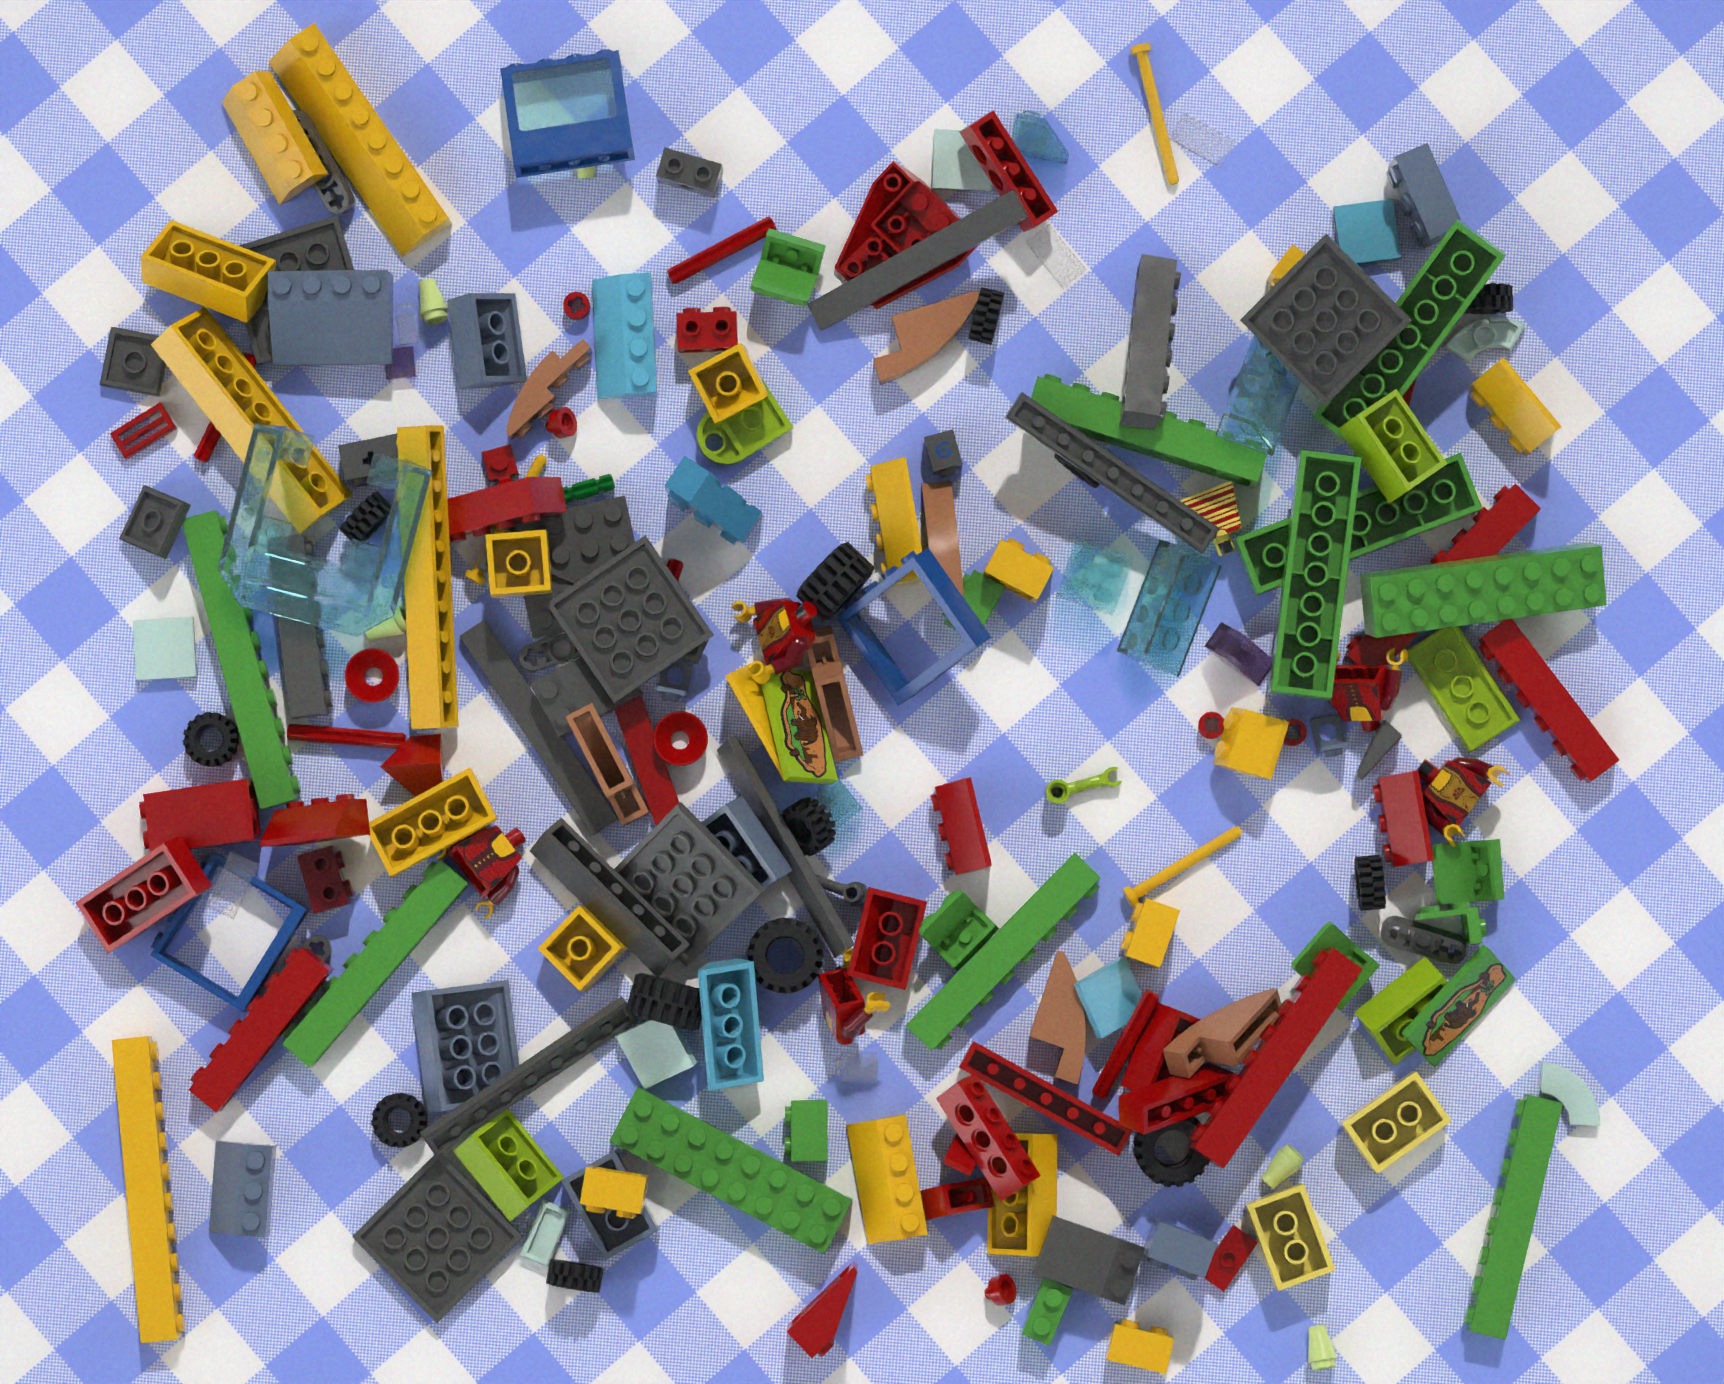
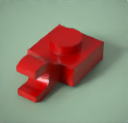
[482,444,519,485]

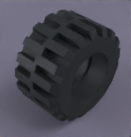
[796,542,874,621]
[747,918,823,994]
[626,973,702,1031]
[1133,1116,1210,1187]

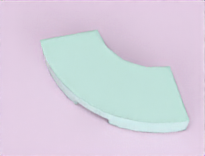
[1443,317,1526,363]
[1540,1062,1600,1126]

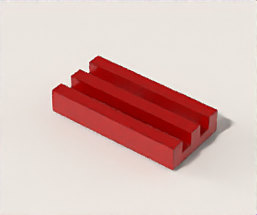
[109,402,177,460]

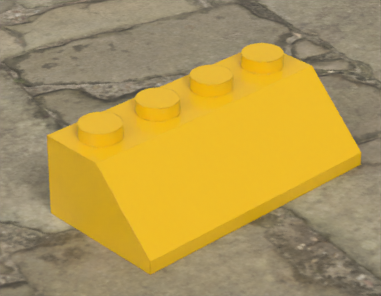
[222,71,328,205]
[141,220,276,323]
[865,457,922,587]
[725,660,791,784]
[369,767,498,878]
[846,1114,928,1244]
[987,1133,1058,1257]

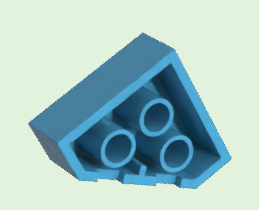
[664,455,763,545]

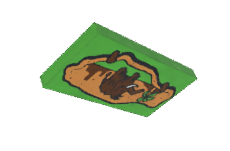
[1401,944,1516,1068]

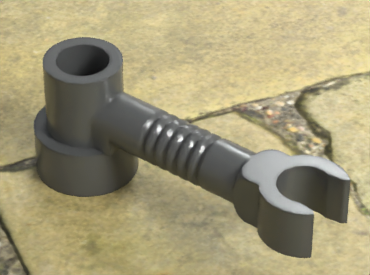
[789,874,868,906]

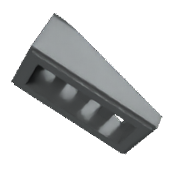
[1354,720,1402,781]

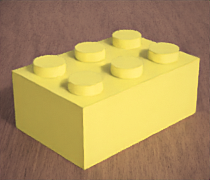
[1339,1071,1452,1174]
[1244,1183,1335,1291]

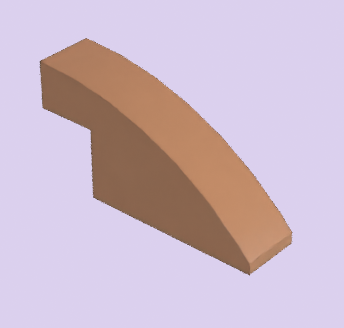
[873,290,979,385]
[922,481,964,599]
[807,625,864,762]
[565,703,650,827]
[1029,950,1086,1085]
[1163,989,1282,1078]

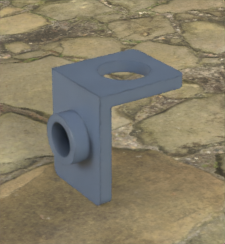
[656,661,693,702]
[1310,715,1350,758]

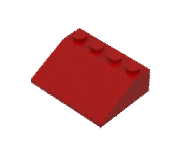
[786,1261,858,1358]

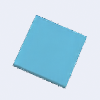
[1333,199,1401,265]
[1073,957,1142,1038]

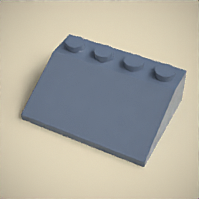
[268,270,393,366]
[412,980,524,1113]

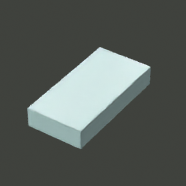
[519,1199,571,1267]

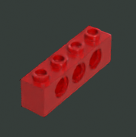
[959,110,1058,232]
[936,1073,1041,1201]

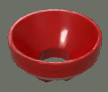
[345,648,400,703]
[653,711,708,766]

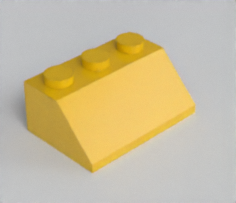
[1468,357,1562,456]

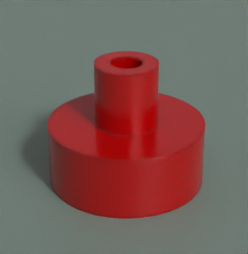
[545,407,577,439]
[984,1274,1017,1306]

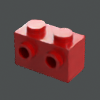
[676,307,738,353]

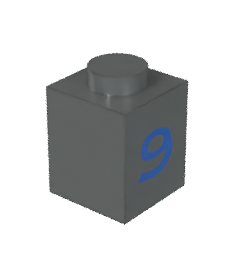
[924,429,963,478]

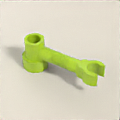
[1044,767,1122,804]

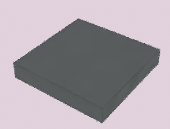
[99,327,166,397]
[119,485,191,559]

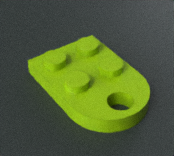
[697,377,794,465]

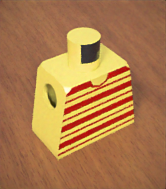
[1179,481,1241,557]

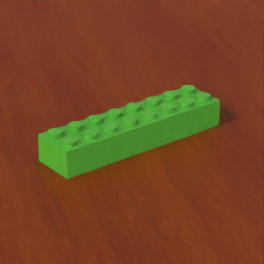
[1313,219,1507,441]
[1031,374,1269,489]
[1268,450,1362,701]
[1233,453,1483,597]
[1360,542,1607,638]
[609,1087,853,1254]

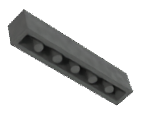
[1119,254,1181,430]
[267,534,333,719]
[530,818,690,977]

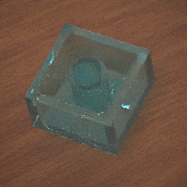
[1056,537,1134,616]

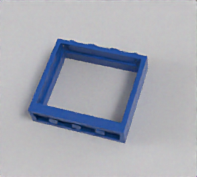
[836,548,992,706]
[151,852,310,1012]

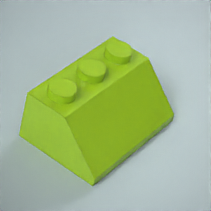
[1338,389,1448,503]
[1354,957,1448,1066]
[453,1108,564,1222]

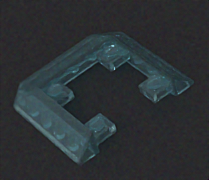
[217,423,432,637]

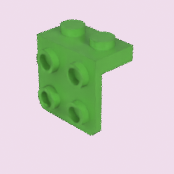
[750,228,826,306]
[1432,839,1505,904]
[918,889,999,971]
[1413,902,1487,945]
[1291,922,1380,1011]

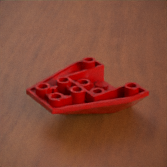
[834,161,979,310]

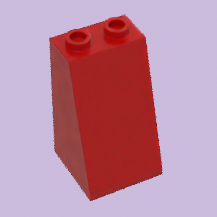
[139,779,262,852]

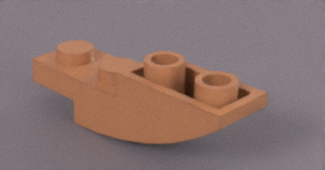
[506,339,593,440]

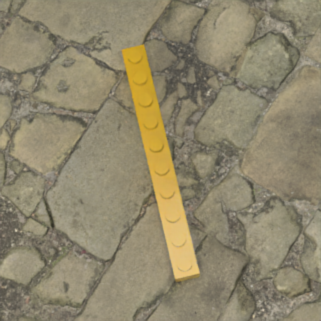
[396,425,459,729]
[112,1036,185,1343]

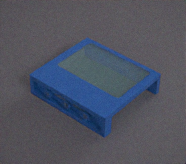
[500,49,635,178]

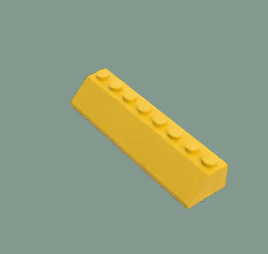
[269,23,452,257]
[151,307,353,534]

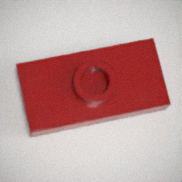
[1205,1224,1258,1292]

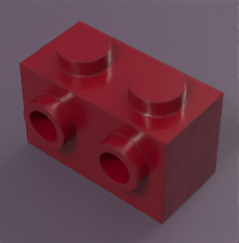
[297,845,354,914]

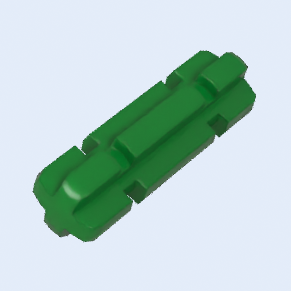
[563,474,615,504]

